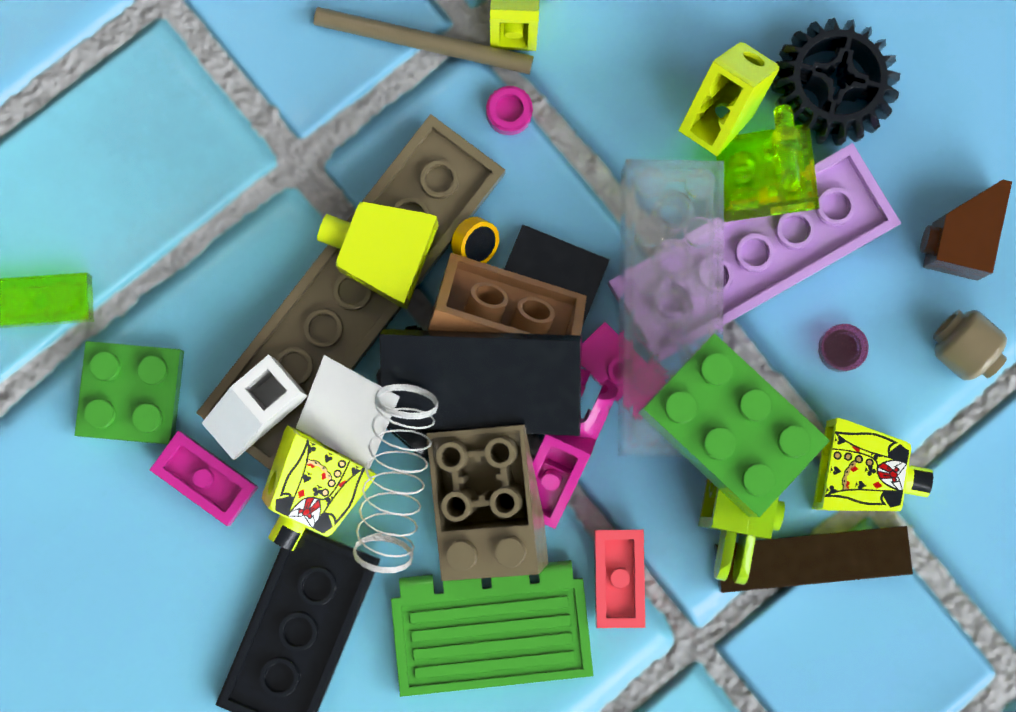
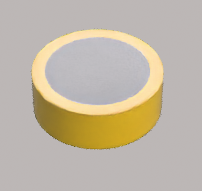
[451,216,499,263]

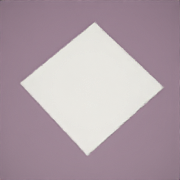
[296,355,400,470]

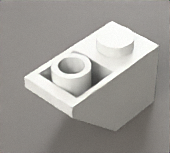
[202,354,308,460]

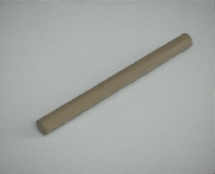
[314,7,534,75]

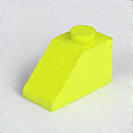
[490,0,539,51]

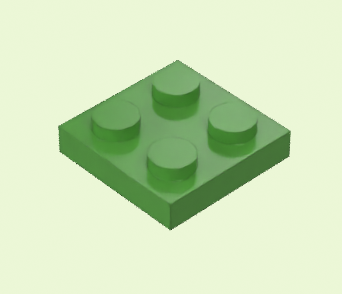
[74,341,184,444]

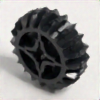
[771,17,901,146]

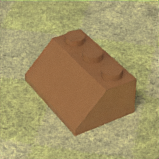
[427,253,587,335]

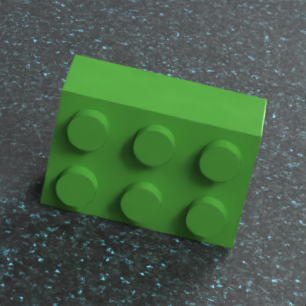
[638,333,830,517]

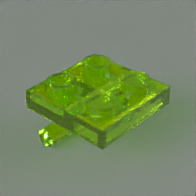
[716,105,820,222]

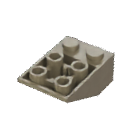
[426,424,549,581]

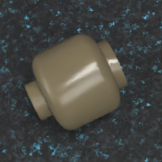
[933,310,1007,380]

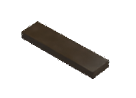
[714,526,913,593]

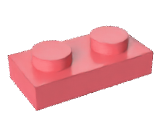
[594,529,646,628]

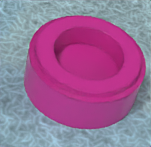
[486,86,533,135]

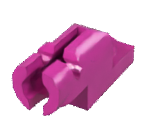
[533,369,618,529]

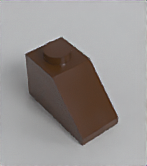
[920,179,1012,281]

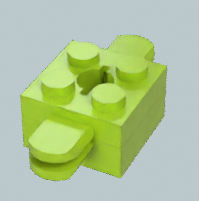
[698,478,785,585]

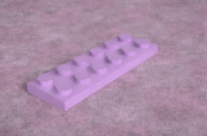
[607,143,901,365]

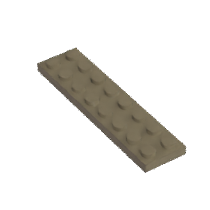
[196,114,505,470]

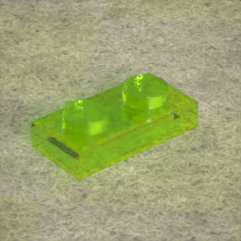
[0,273,94,328]

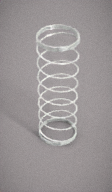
[353,384,439,573]

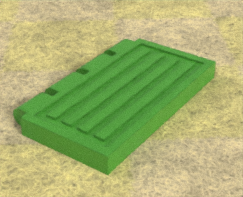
[391,560,594,697]

